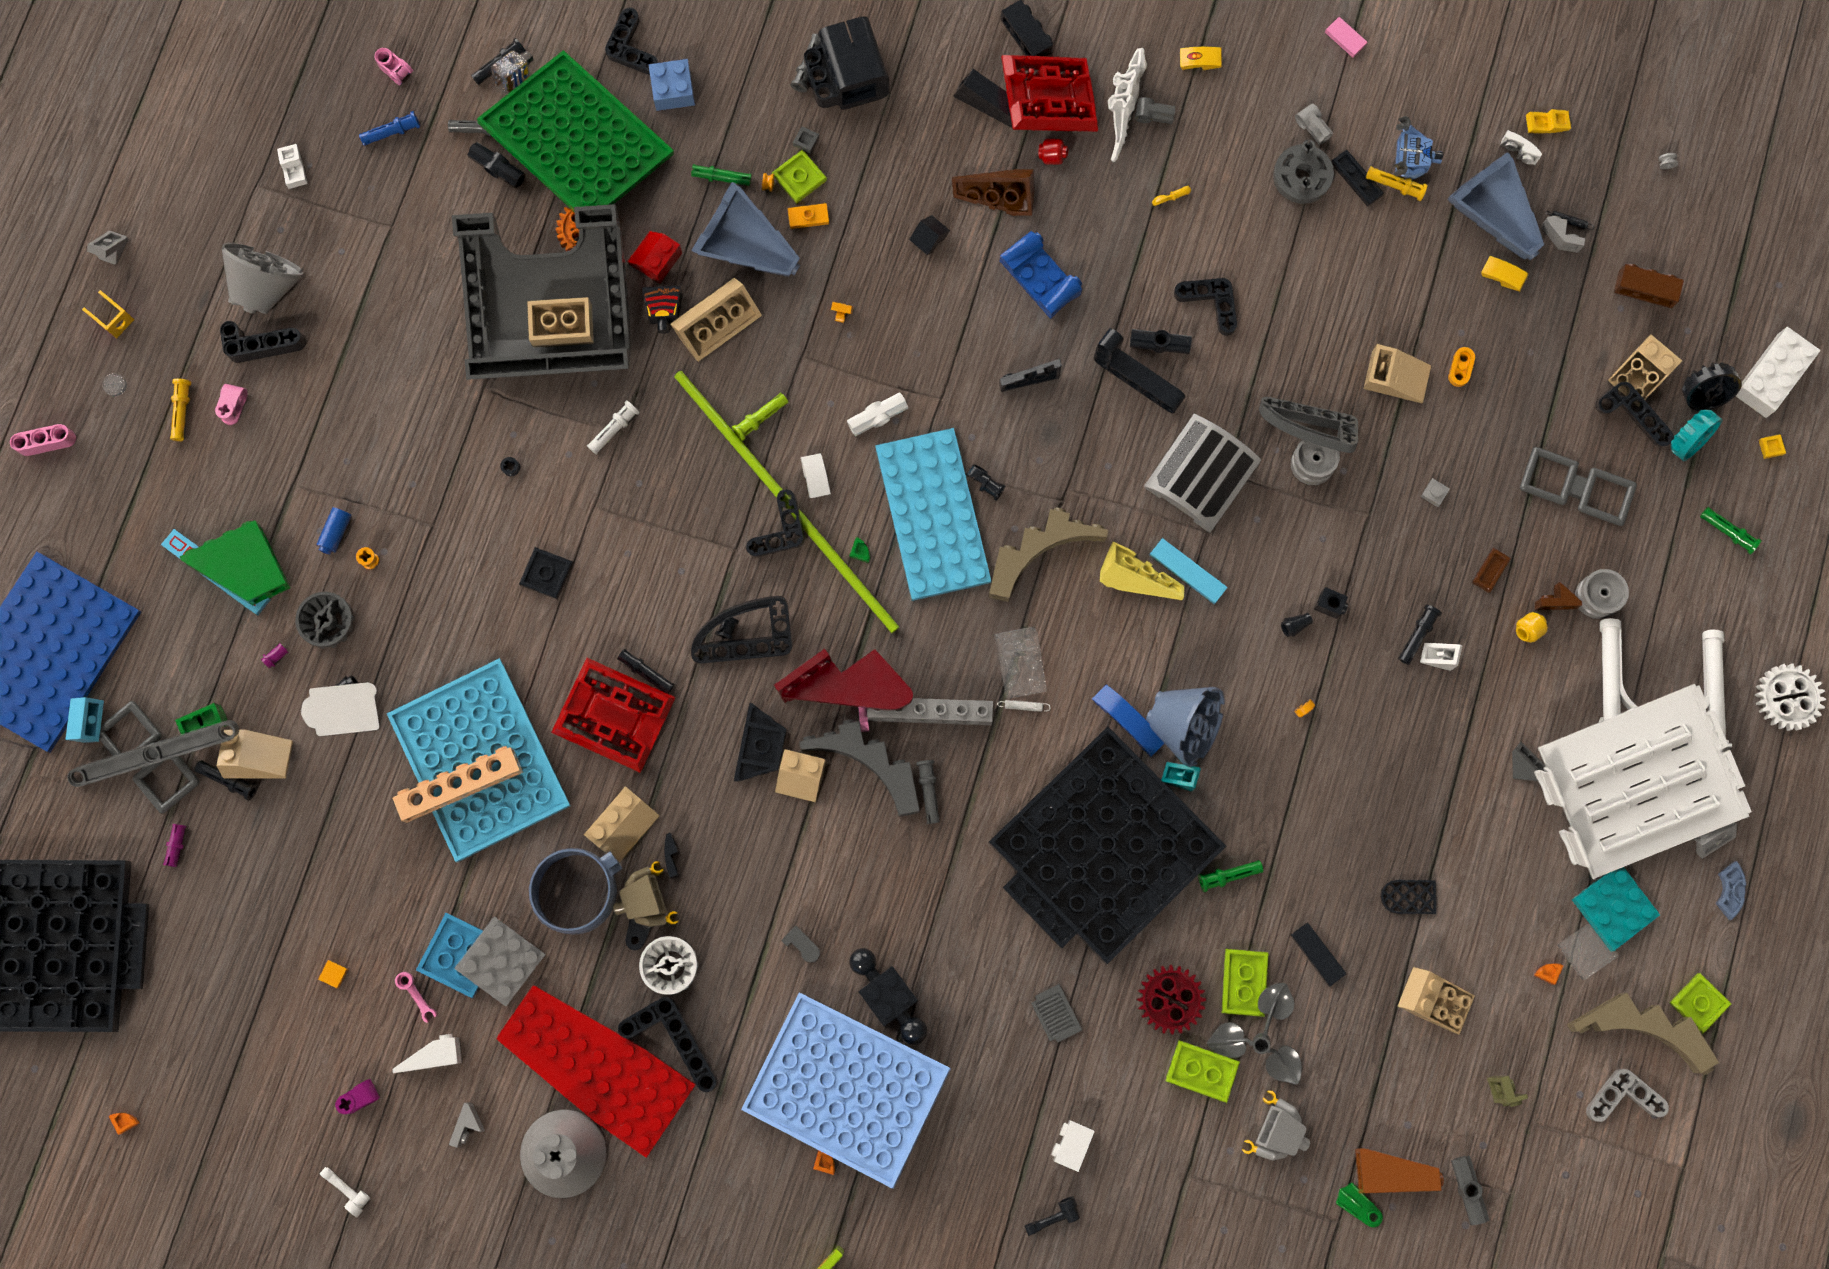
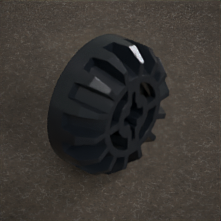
[1682,362,1742,411]

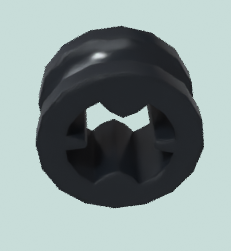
[500,457,520,476]

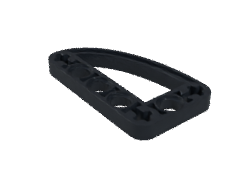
[691,596,792,664]

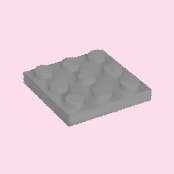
[454,916,546,1006]

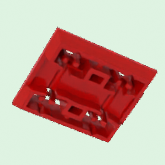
[1001,55,1098,132]
[551,658,676,773]

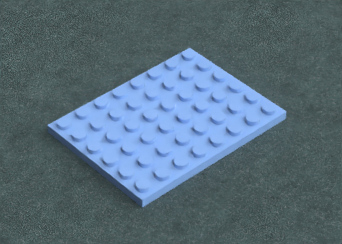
[741,993,951,1189]

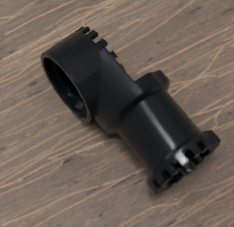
[967,464,1006,501]

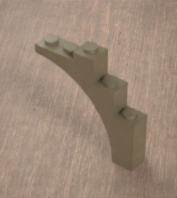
[989,508,1108,602]

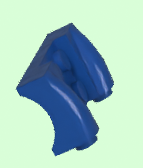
[1000,231,1082,319]

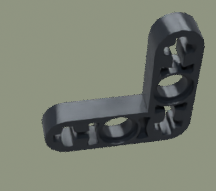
[605,7,658,75]
[1174,278,1237,336]
[746,489,805,557]

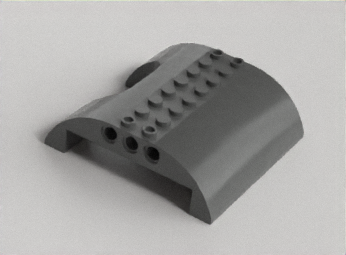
[452,204,631,380]

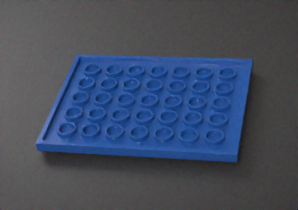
[0,552,141,753]

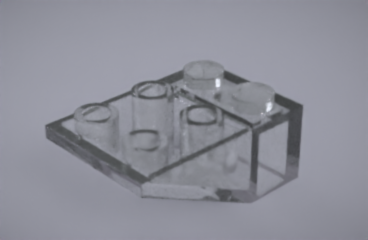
[994,627,1047,699]

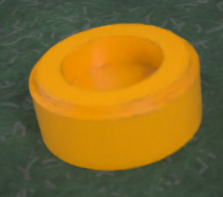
[1294,699,1315,718]

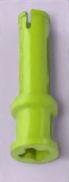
[732,393,788,441]

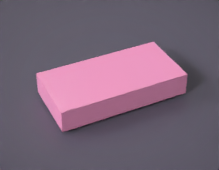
[1325,17,1367,57]

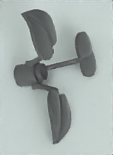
[1207,983,1302,1085]

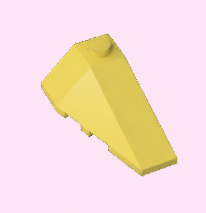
[1100,542,1184,600]

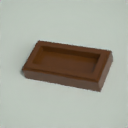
[1471,548,1511,593]

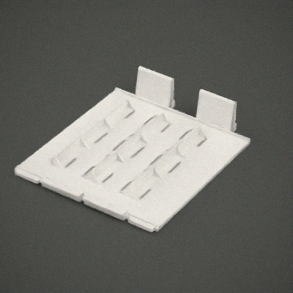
[1534,684,1752,879]

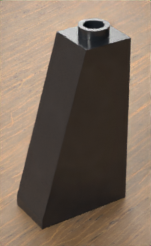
[953,69,1028,128]

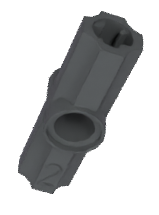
[1451,1155,1490,1225]

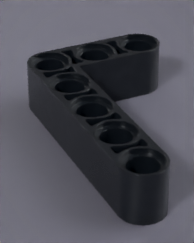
[1094,328,1186,413]
[618,997,718,1092]

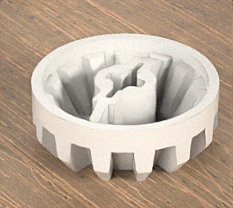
[639,936,698,995]

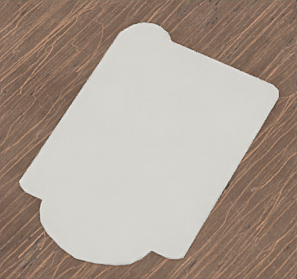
[301,682,379,736]

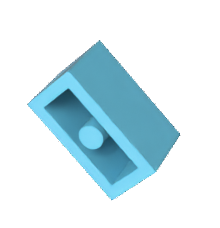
[66,697,104,743]

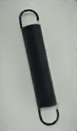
[1545,211,1594,230]

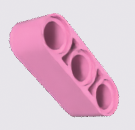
[10,424,76,456]

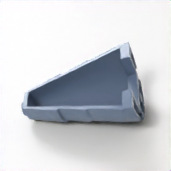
[1447,152,1544,260]
[691,182,800,277]

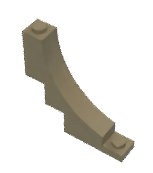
[1567,993,1719,1075]

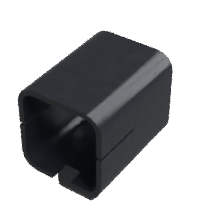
[804,16,889,110]

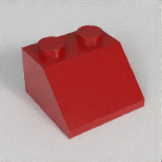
[627,231,682,284]

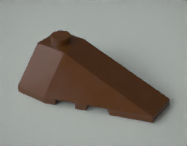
[952,169,1035,216]

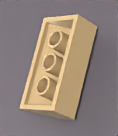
[670,278,762,362]

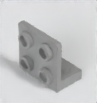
[1694,822,1737,859]

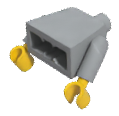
[1242,1091,1310,1160]

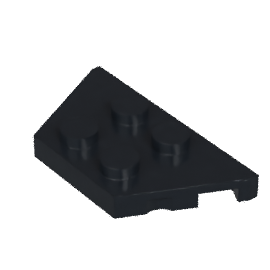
[734,703,787,782]

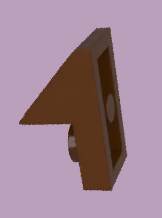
[1535,582,1582,610]

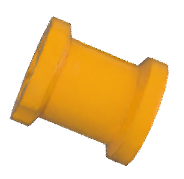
[356,547,379,570]

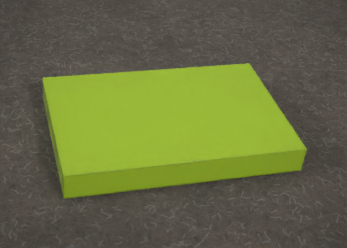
[1221,949,1268,1017]
[1165,1040,1240,1103]

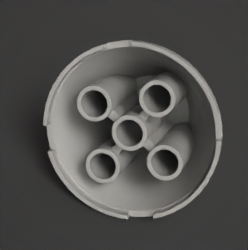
[222,243,303,314]
[520,1110,607,1198]

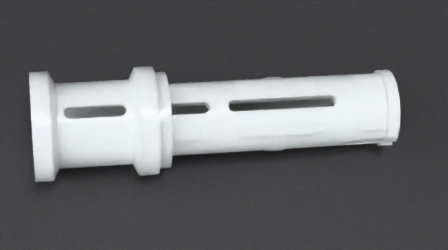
[587,400,640,455]

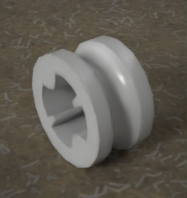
[1659,153,1678,169]

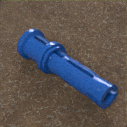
[359,111,420,146]

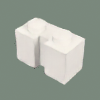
[1051,1120,1095,1172]

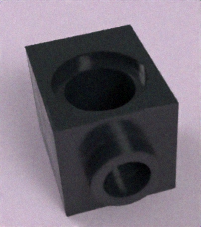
[1314,587,1349,619]

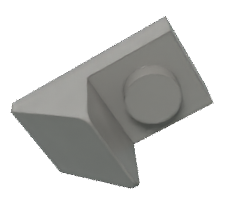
[87,231,128,264]
[449,1102,485,1147]

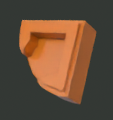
[1534,963,1564,985]
[109,1113,140,1135]
[813,1150,835,1175]

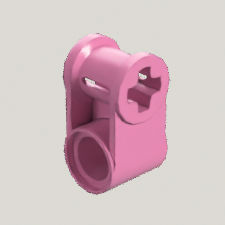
[374,48,413,85]
[215,384,247,425]

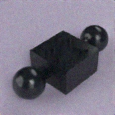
[849,948,927,1045]

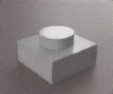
[1421,478,1450,507]

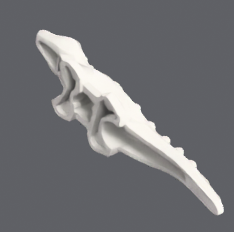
[1108,48,1147,162]

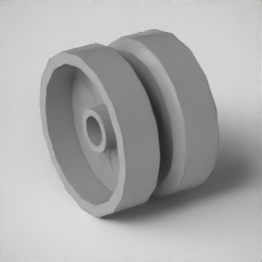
[1291,440,1340,485]
[1575,569,1629,619]

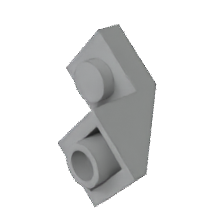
[1541,216,1585,253]

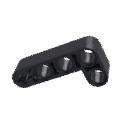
[220,321,306,363]
[1595,382,1674,447]

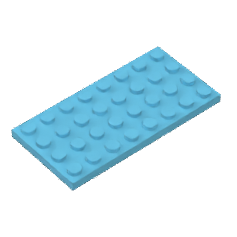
[875,428,991,601]

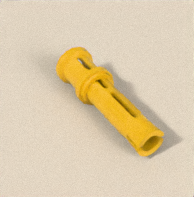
[1366,166,1427,201]
[170,379,191,441]

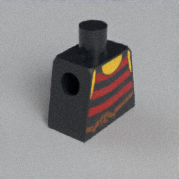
[642,286,682,334]

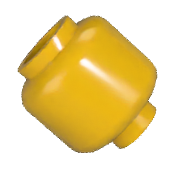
[1516,612,1548,643]

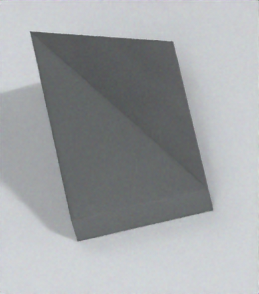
[1512,742,1545,781]

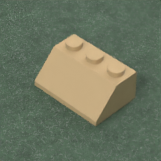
[584,786,660,863]

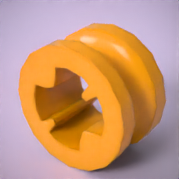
[762,173,774,192]

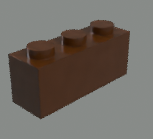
[1614,264,1684,309]

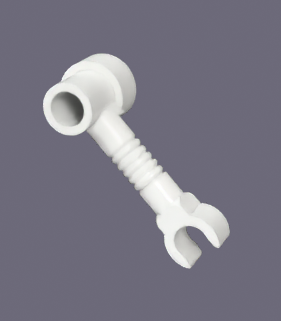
[320,1167,371,1217]

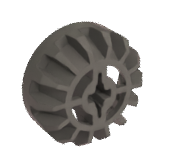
[295,592,355,649]

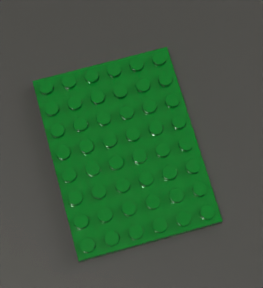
[477,50,674,213]

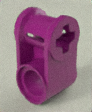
[335,1079,380,1114]

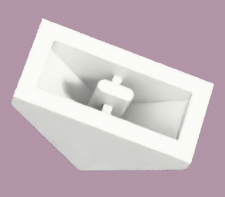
[1420,643,1462,671]

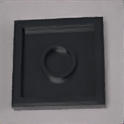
[519,547,573,600]

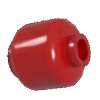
[1038,139,1068,165]

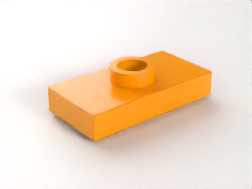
[788,203,829,229]

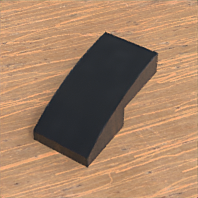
[664,833,680,879]

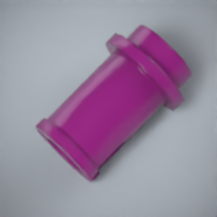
[261,643,289,669]

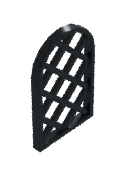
[1380,879,1436,914]

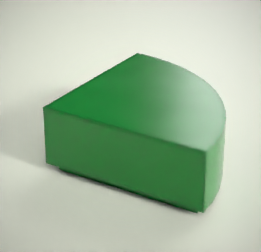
[849,537,870,563]

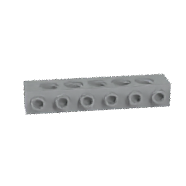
[867,698,993,725]

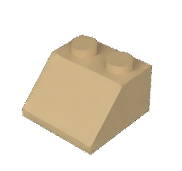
[775,749,826,803]

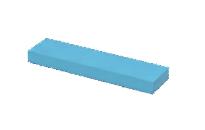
[1150,538,1227,604]

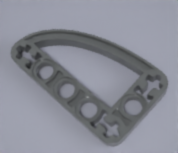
[1259,397,1358,453]

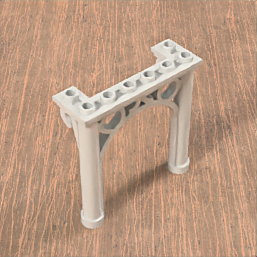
[1599,618,1732,751]

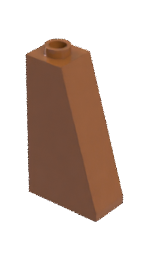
[1355,1148,1444,1193]

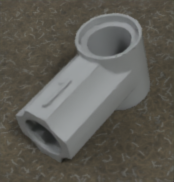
[1295,104,1333,145]

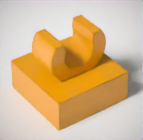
[831,302,854,323]

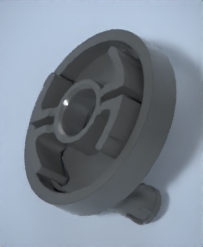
[1273,139,1334,204]

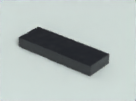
[1331,149,1384,207]
[1290,922,1346,987]

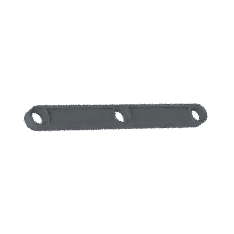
[67,720,239,787]

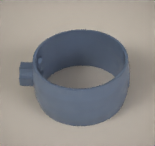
[529,848,623,935]

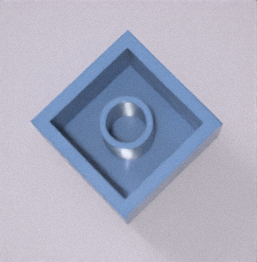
[649,59,695,111]

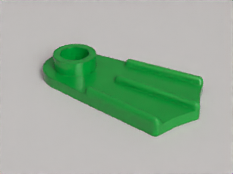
[1336,1182,1383,1227]

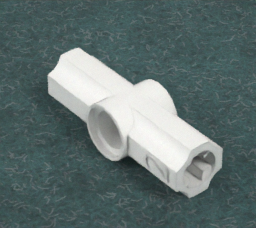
[847,392,908,437]

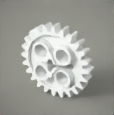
[1755,664,1826,731]

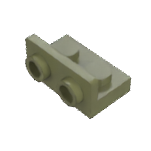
[1487,1076,1528,1107]

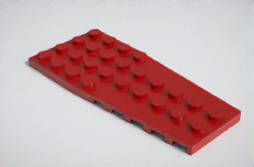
[496,986,696,1158]

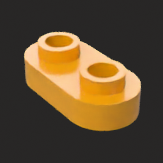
[1448,347,1475,387]

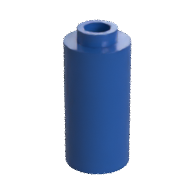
[316,507,352,555]

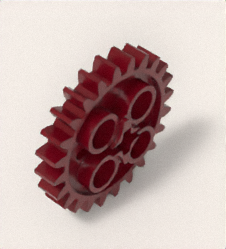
[1136,965,1206,1035]

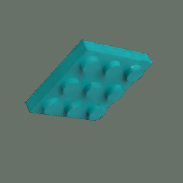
[1572,867,1660,952]

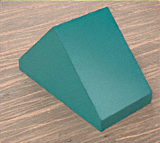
[1161,762,1201,792]

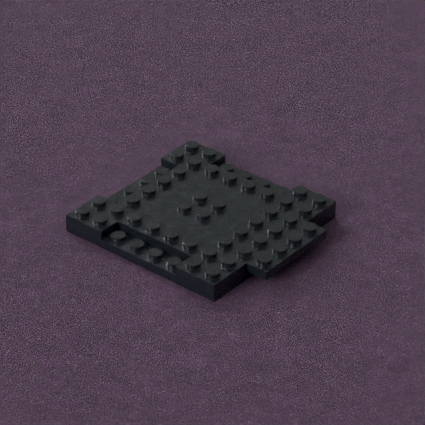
[988,726,1227,965]
[0,860,149,1032]

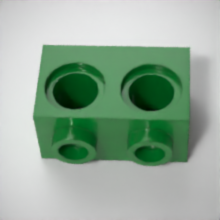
[175,703,228,734]

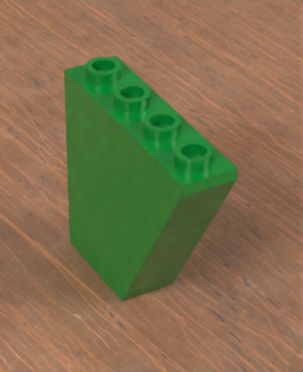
[179,520,291,606]

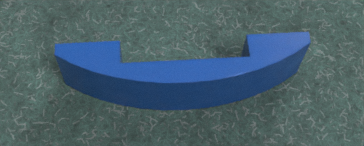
[1092,684,1164,757]

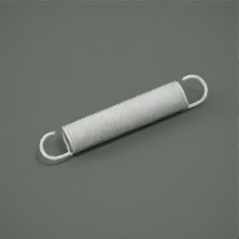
[997,700,1051,712]

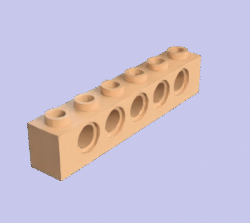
[393,746,523,823]

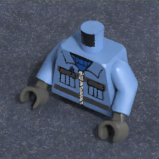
[1394,116,1443,180]

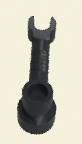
[1024,1196,1080,1236]

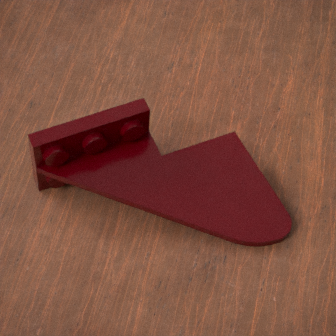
[774,649,913,710]

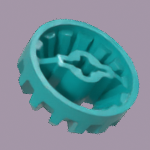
[1671,410,1723,461]

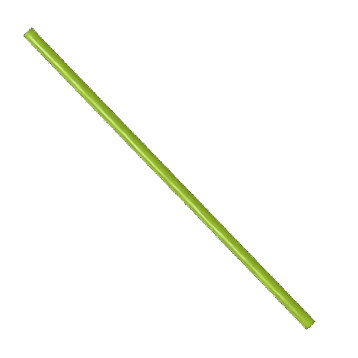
[674,371,899,633]

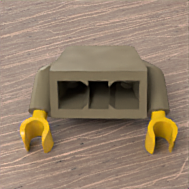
[613,861,678,927]

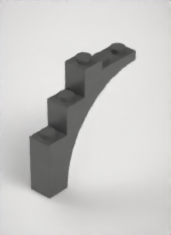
[799,719,919,817]

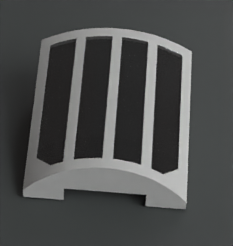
[1144,414,1261,533]

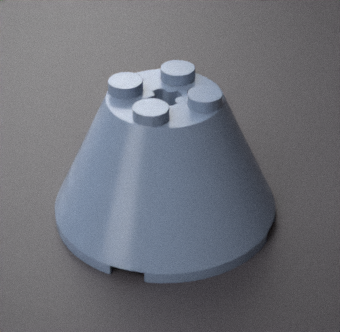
[1146,687,1225,767]

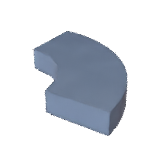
[1716,861,1746,920]

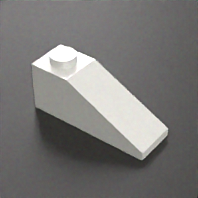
[393,1034,462,1073]

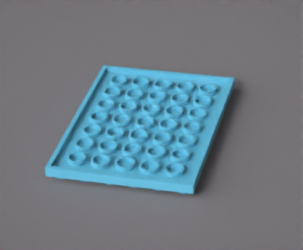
[387,658,571,862]

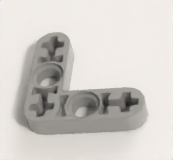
[1586,1069,1669,1122]

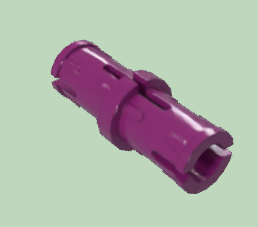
[163,824,187,867]

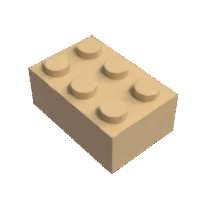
[528,297,594,348]

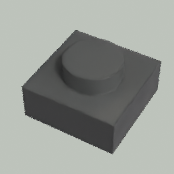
[793,126,819,154]

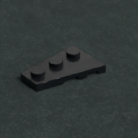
[999,359,1062,392]

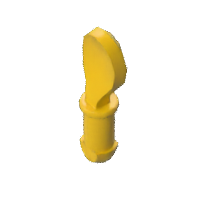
[1152,186,1191,206]

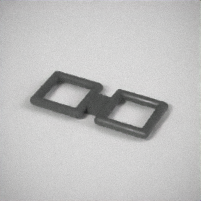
[1520,447,1637,526]
[99,701,200,814]

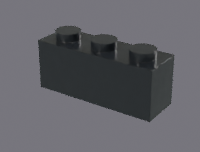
[1001,0,1053,57]

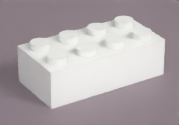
[1736,327,1821,418]

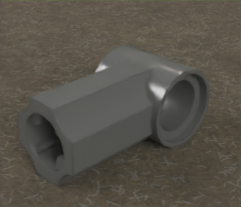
[1135,97,1175,124]

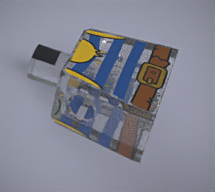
[491,51,534,96]

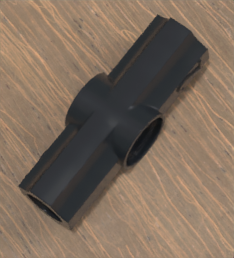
[467,142,526,188]
[1130,329,1192,354]

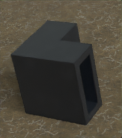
[909,215,950,255]

